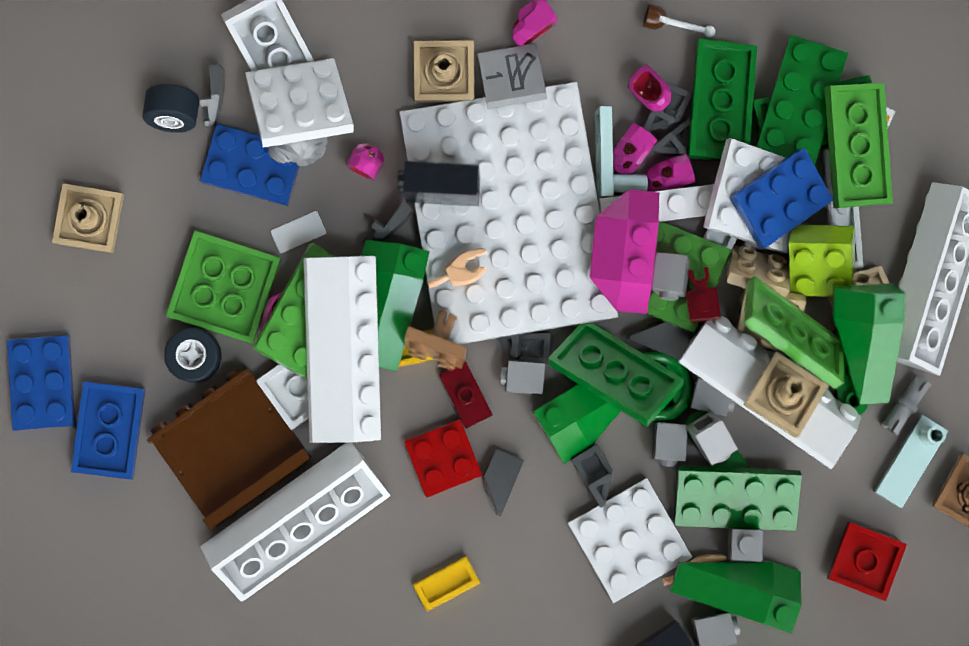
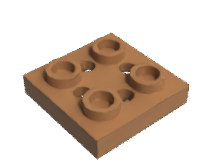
[405,310,467,371]
[931,454,969,528]

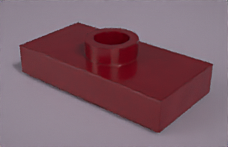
[439,362,493,429]

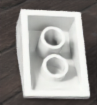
[221,0,314,71]

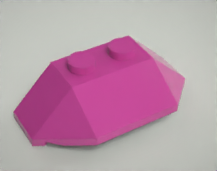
[590,189,660,314]

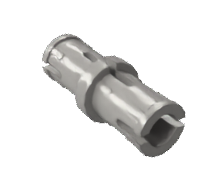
[881,375,931,435]

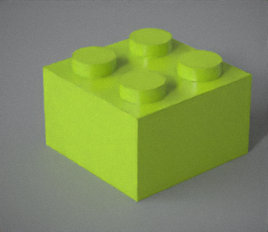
[789,225,855,297]

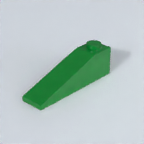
[361,240,430,372]
[832,284,906,404]
[532,384,621,464]
[669,561,802,634]

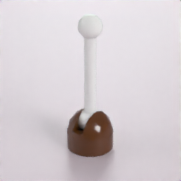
[643,4,715,37]

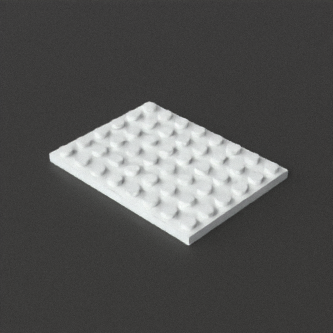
[400,82,618,345]

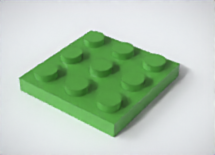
[647,222,732,334]
[166,230,282,345]

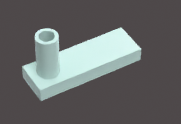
[594,106,648,200]
[874,415,948,508]

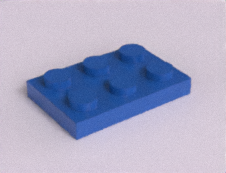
[200,124,299,207]
[730,148,833,249]
[7,335,76,431]
[71,381,146,480]

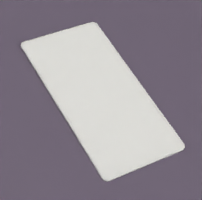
[271,211,326,253]

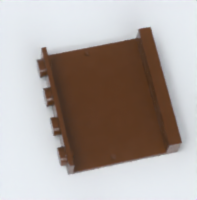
[146,368,312,530]

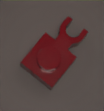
[686,267,722,323]

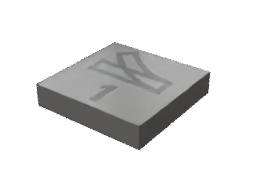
[477,43,547,109]

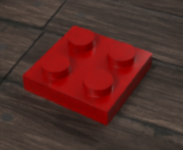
[404,419,483,498]
[827,522,907,601]

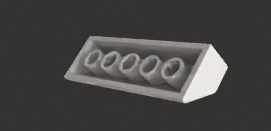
[897,182,969,376]
[304,256,381,443]
[679,316,861,469]
[200,442,390,602]

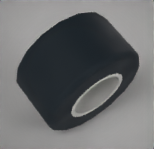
[142,84,199,132]
[164,327,222,383]

